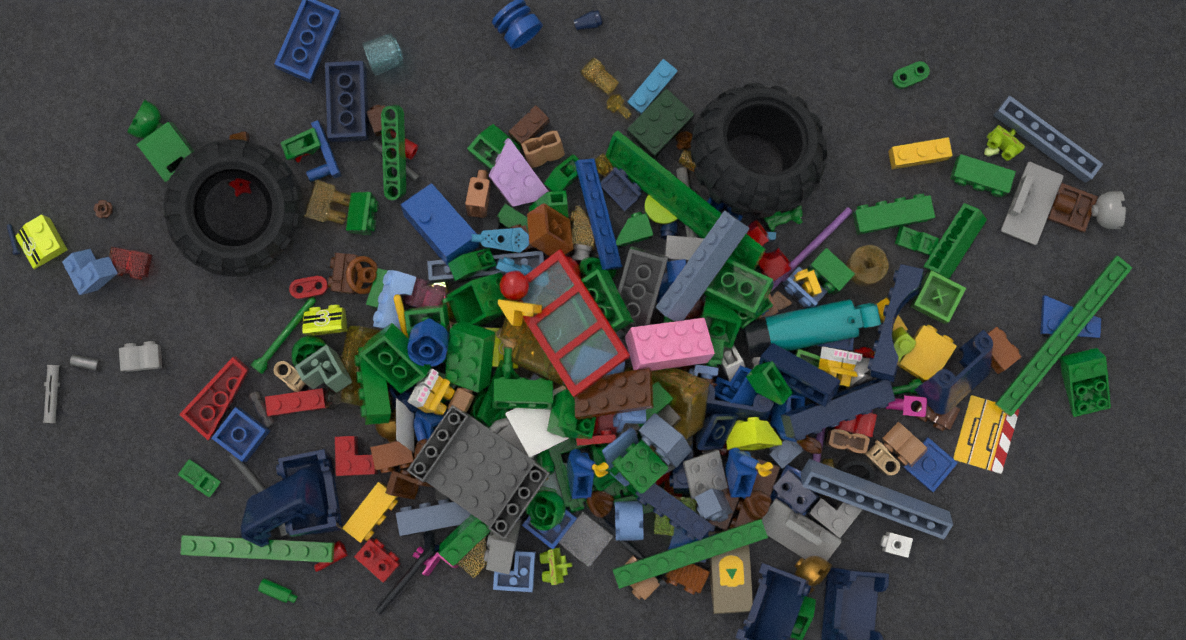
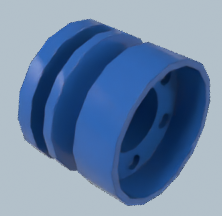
[492,0,543,49]

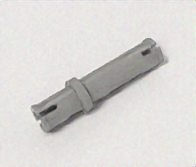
[43,365,60,423]

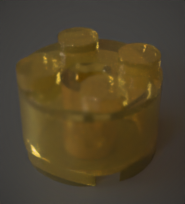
[847,245,889,286]

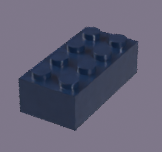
[325,61,369,142]

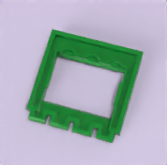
[548,438,632,513]

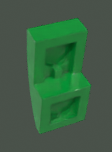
[895,226,939,256]
[178,458,221,498]

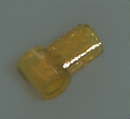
[580,57,619,95]

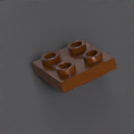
[1047,183,1098,233]

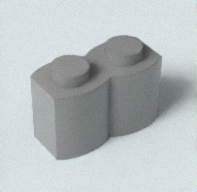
[119,341,162,372]

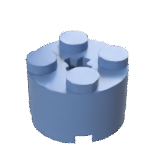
[615,501,643,541]

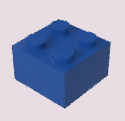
[211,407,270,462]

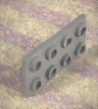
[1001,162,1064,245]
[762,499,841,561]

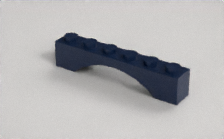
[868,264,924,382]

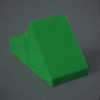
[280,128,321,161]

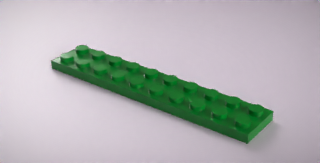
[604,131,766,270]

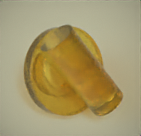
[595,153,614,175]

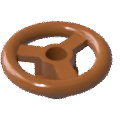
[346,256,378,294]

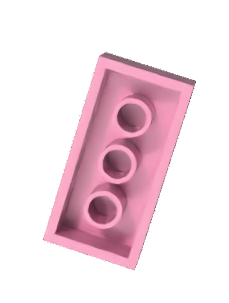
[625,318,715,371]

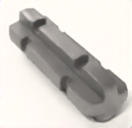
[248,392,274,428]

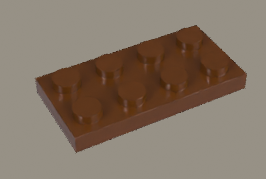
[574,368,653,420]

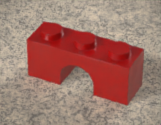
[746,219,791,281]
[265,388,329,417]

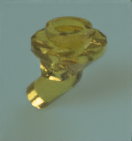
[607,94,632,119]

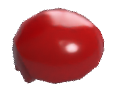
[499,271,529,301]

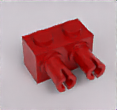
[354,538,401,583]

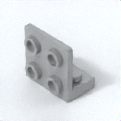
[683,449,728,499]

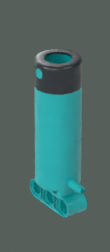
[743,299,881,359]

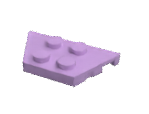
[489,138,549,206]

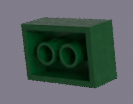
[627,88,694,159]

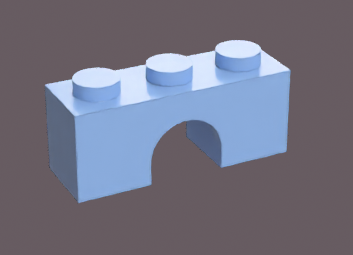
[373,270,416,332]

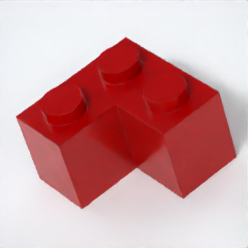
[335,436,378,476]

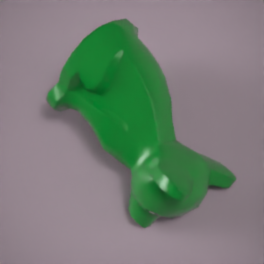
[763,205,803,232]

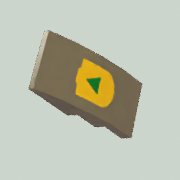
[708,531,753,614]

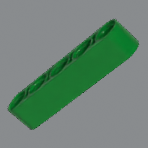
[381,105,406,200]

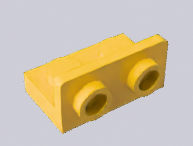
[793,269,822,298]

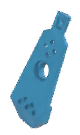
[472,228,529,253]

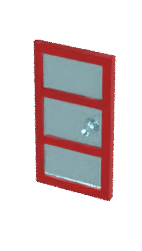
[515,249,630,397]

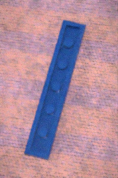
[575,158,622,270]

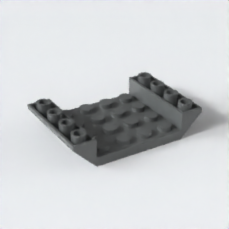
[407,405,550,540]

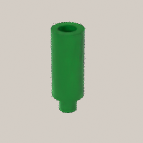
[258,578,298,603]

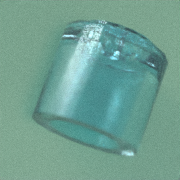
[362,33,404,75]

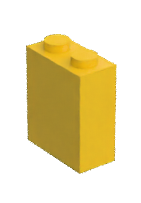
[899,325,957,382]

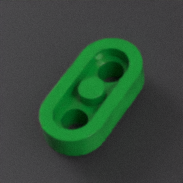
[892,61,930,89]
[580,257,616,278]

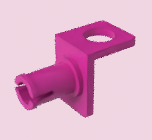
[886,395,927,417]
[413,546,459,576]

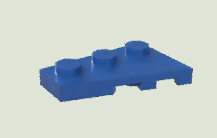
[1041,295,1101,338]

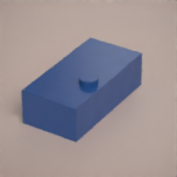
[274,0,341,83]
[401,183,480,267]

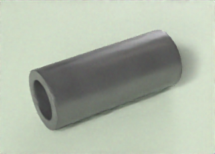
[70,354,100,371]

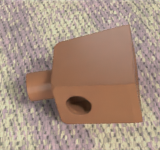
[465,170,491,218]

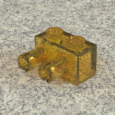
[304,180,351,225]

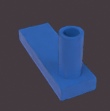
[306,120,342,182]

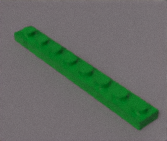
[613,518,768,589]
[181,535,335,563]

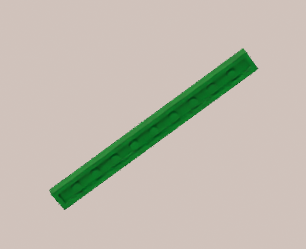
[995,255,1132,417]

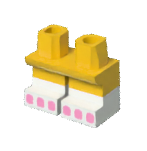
[819,347,863,386]
[408,368,455,415]

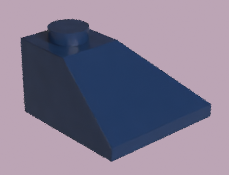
[695,414,739,450]

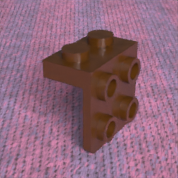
[385,469,434,500]

